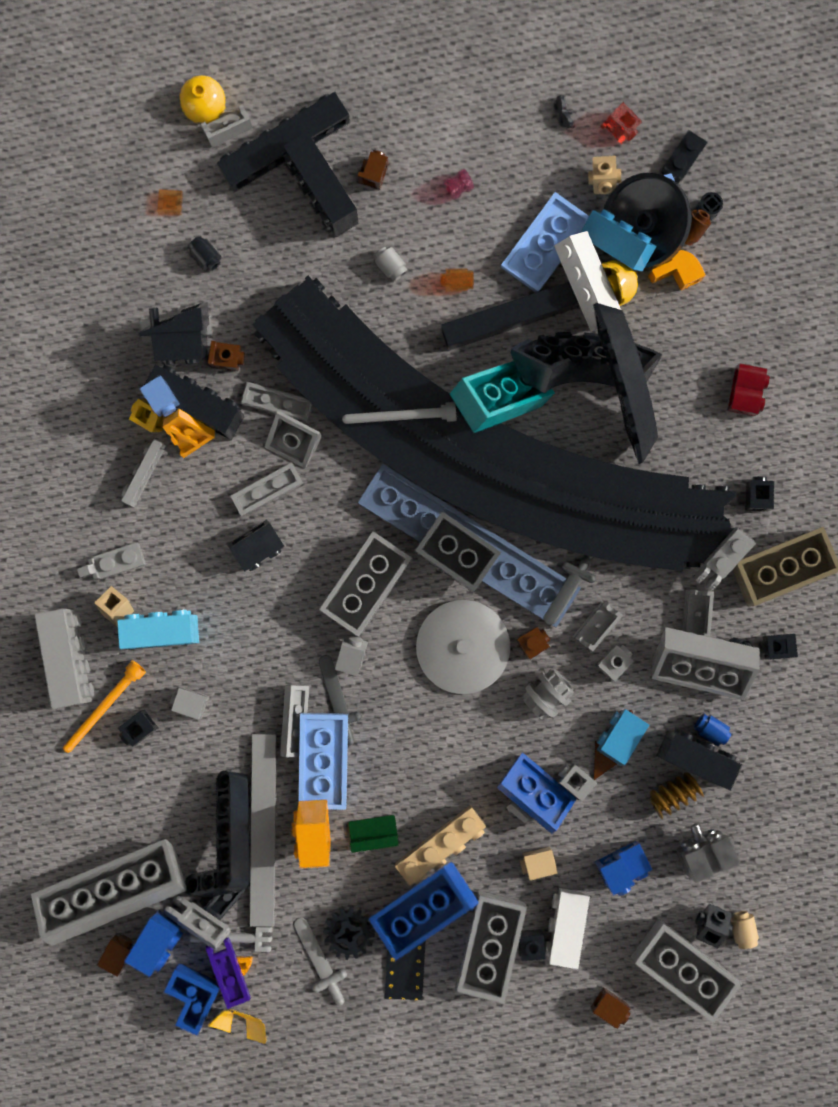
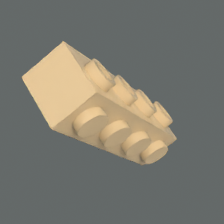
[395,805,486,886]

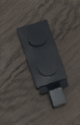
[661,130,708,184]

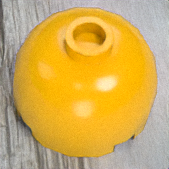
[179,75,226,124]
[602,260,638,306]

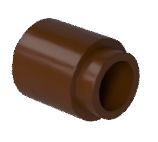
[685,209,711,246]

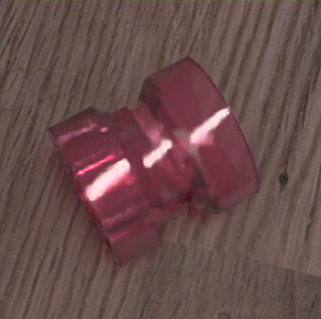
[443,169,475,200]

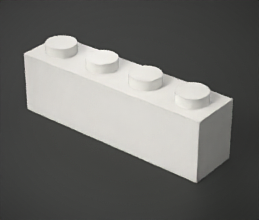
[554,231,621,332]

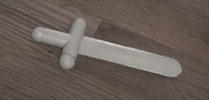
[294,918,347,1006]

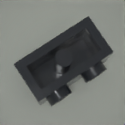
[227,519,285,572]

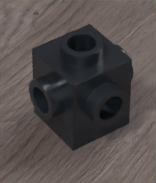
[695,903,733,949]

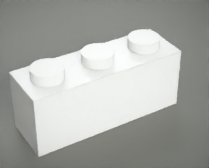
[545,888,590,969]

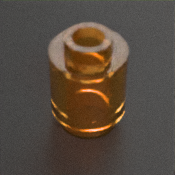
[440,268,474,292]

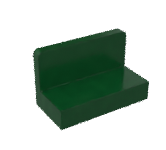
[348,815,399,853]

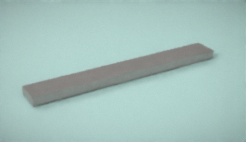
[250,734,277,927]

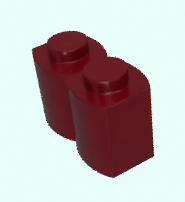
[727,363,770,417]

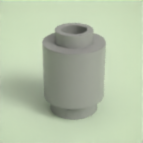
[374,246,408,282]

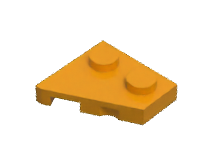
[163,409,215,458]

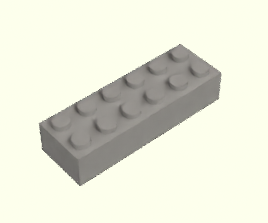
[31,839,187,946]

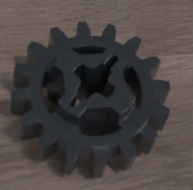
[323,905,375,960]

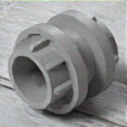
[523,669,574,720]

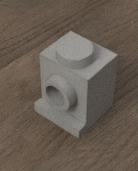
[595,645,634,682]
[558,763,597,801]

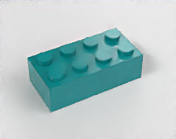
[449,361,555,433]

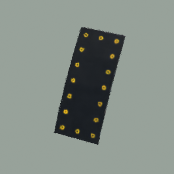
[384,940,426,1000]

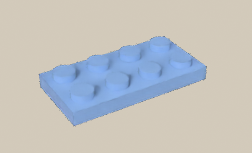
[501,192,589,293]
[299,713,348,810]

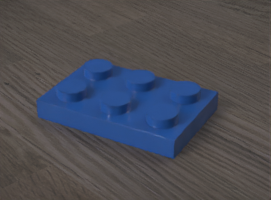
[497,752,577,834]

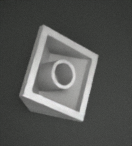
[264,411,322,468]

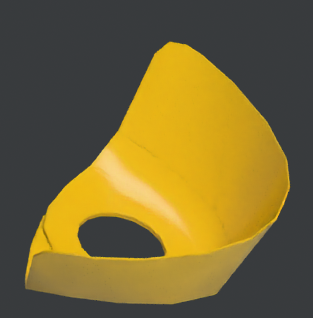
[207,1009,267,1044]

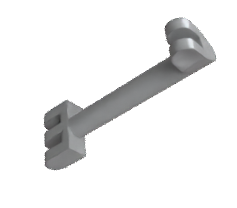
[190,927,273,952]

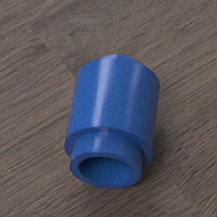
[694,713,731,747]

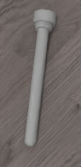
[342,402,456,424]

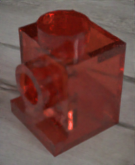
[600,102,642,144]

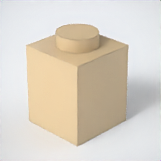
[95,586,134,628]
[520,847,558,880]

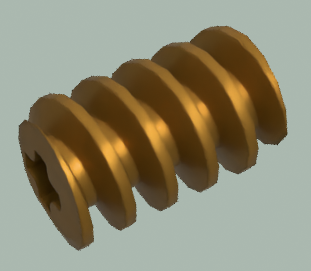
[650,772,704,819]

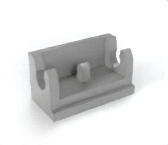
[201,104,253,148]
[682,590,714,637]
[572,601,623,652]

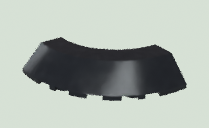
[593,303,658,464]
[510,332,662,393]

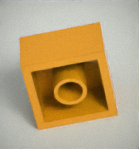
[292,799,331,868]

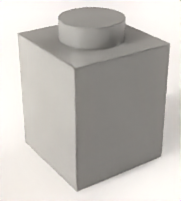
[335,635,368,676]
[170,687,209,720]

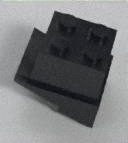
[139,302,210,365]

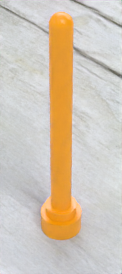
[63,660,146,753]

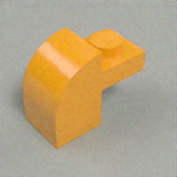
[648,250,706,291]

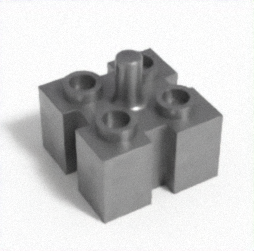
[676,823,741,883]

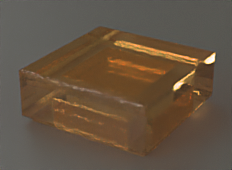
[157,189,183,215]

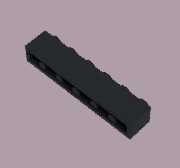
[217,91,350,193]

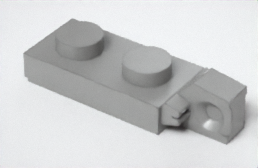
[77,542,146,580]

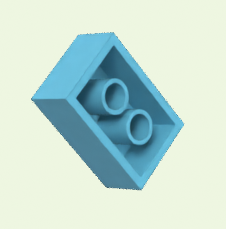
[118,610,199,649]

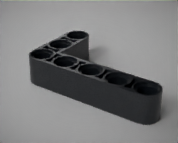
[185,770,249,898]

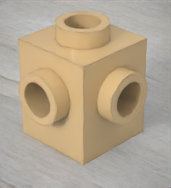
[588,156,621,194]

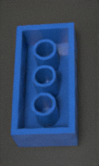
[369,862,479,961]

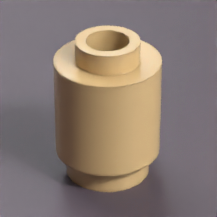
[730,911,759,949]

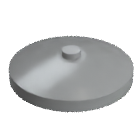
[416,600,510,694]

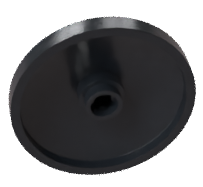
[603,173,691,269]

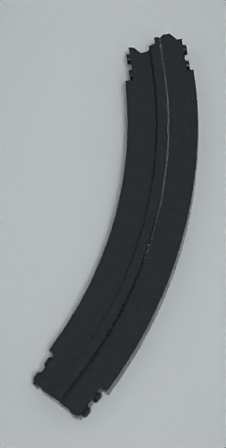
[252,275,740,571]

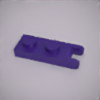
[206,937,251,1009]

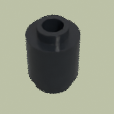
[187,236,221,271]

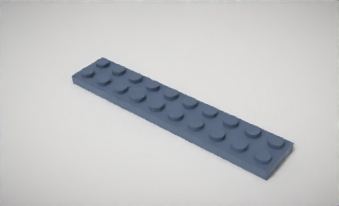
[358,464,581,628]

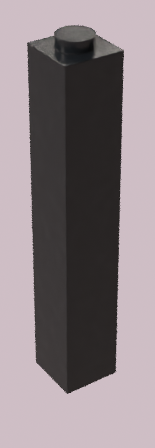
[441,282,580,351]

